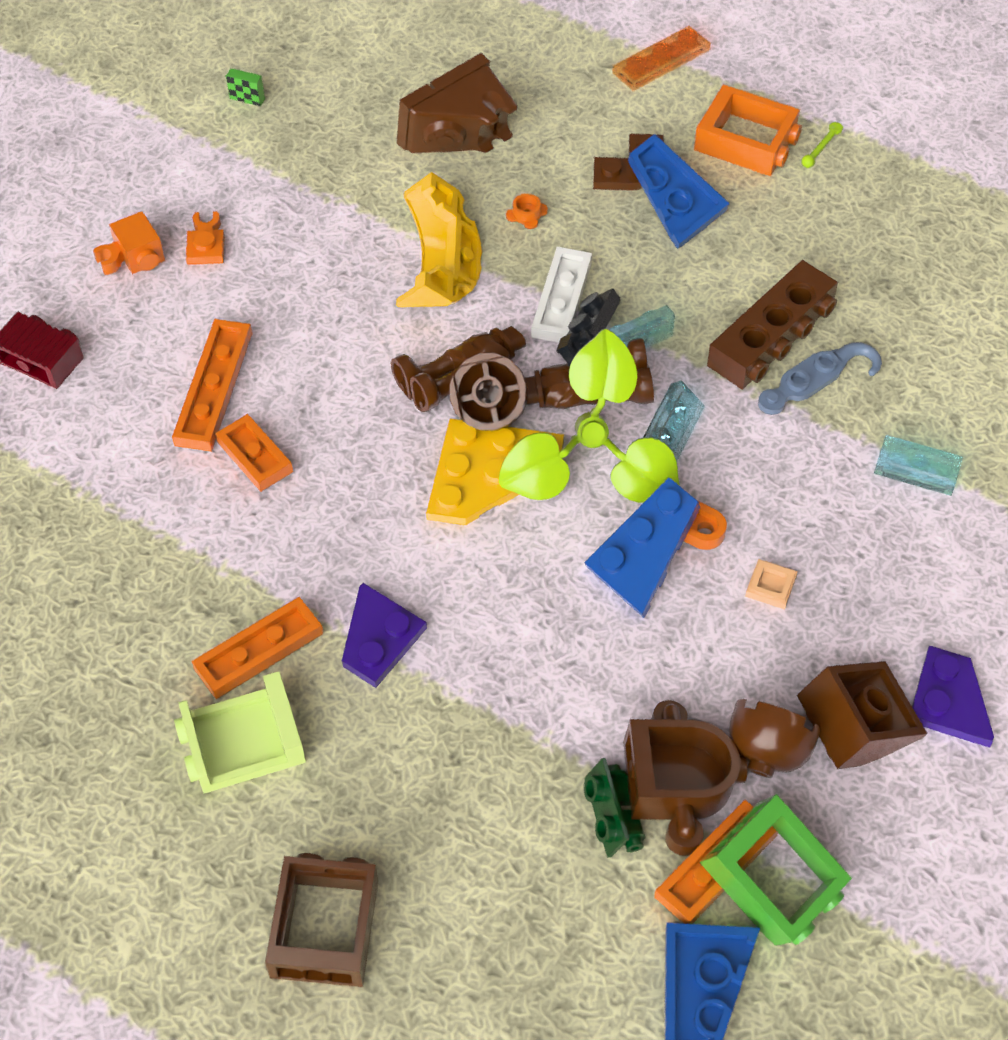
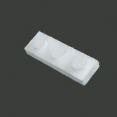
[531,247,592,343]

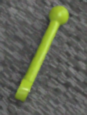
[801,122,843,168]

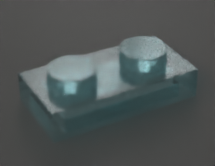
[609,305,675,349]
[643,380,705,461]
[874,435,963,496]

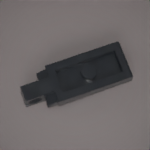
[556,288,621,367]

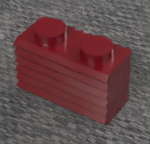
[0,311,84,389]

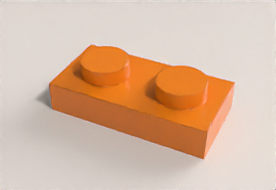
[215,414,293,492]

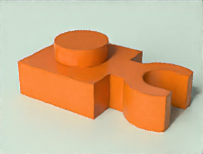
[186,211,225,265]

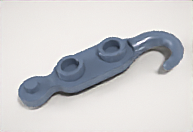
[758,342,882,415]

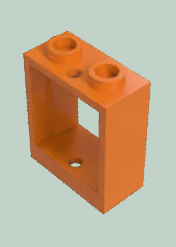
[694,84,802,176]

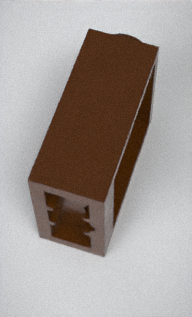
[265,853,378,987]

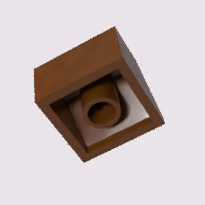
[797,661,928,770]

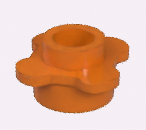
[506,193,548,229]

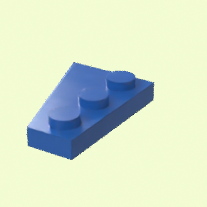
[628,134,729,249]
[584,477,700,618]
[664,923,760,1040]

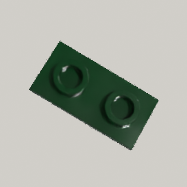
[584,758,646,858]

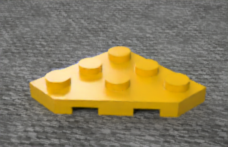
[426,418,564,525]

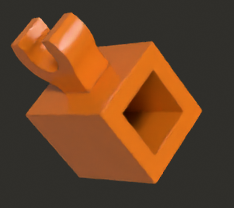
[93,211,165,275]

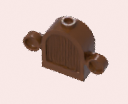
[623,700,747,856]

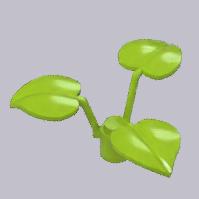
[499,329,680,503]

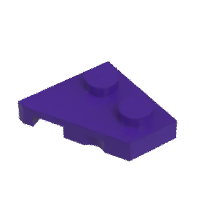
[342,583,427,688]
[912,645,994,748]

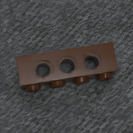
[707,260,838,390]

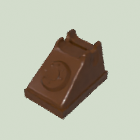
[396,53,518,153]

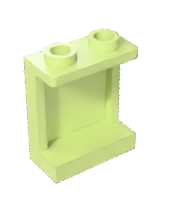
[174,671,306,793]

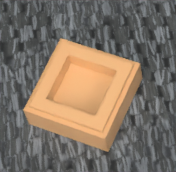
[745,559,798,609]

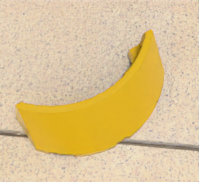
[396,172,482,307]

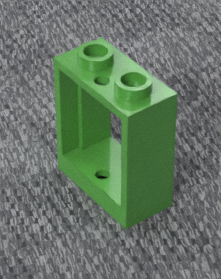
[699,794,852,946]

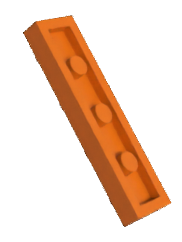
[172,319,252,452]

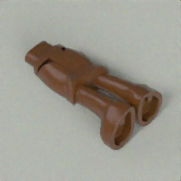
[391,326,526,412]
[525,338,654,409]

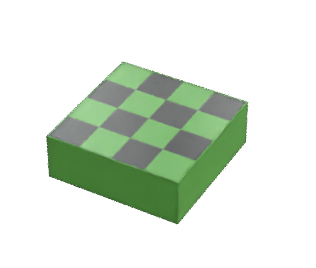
[226,68,265,107]

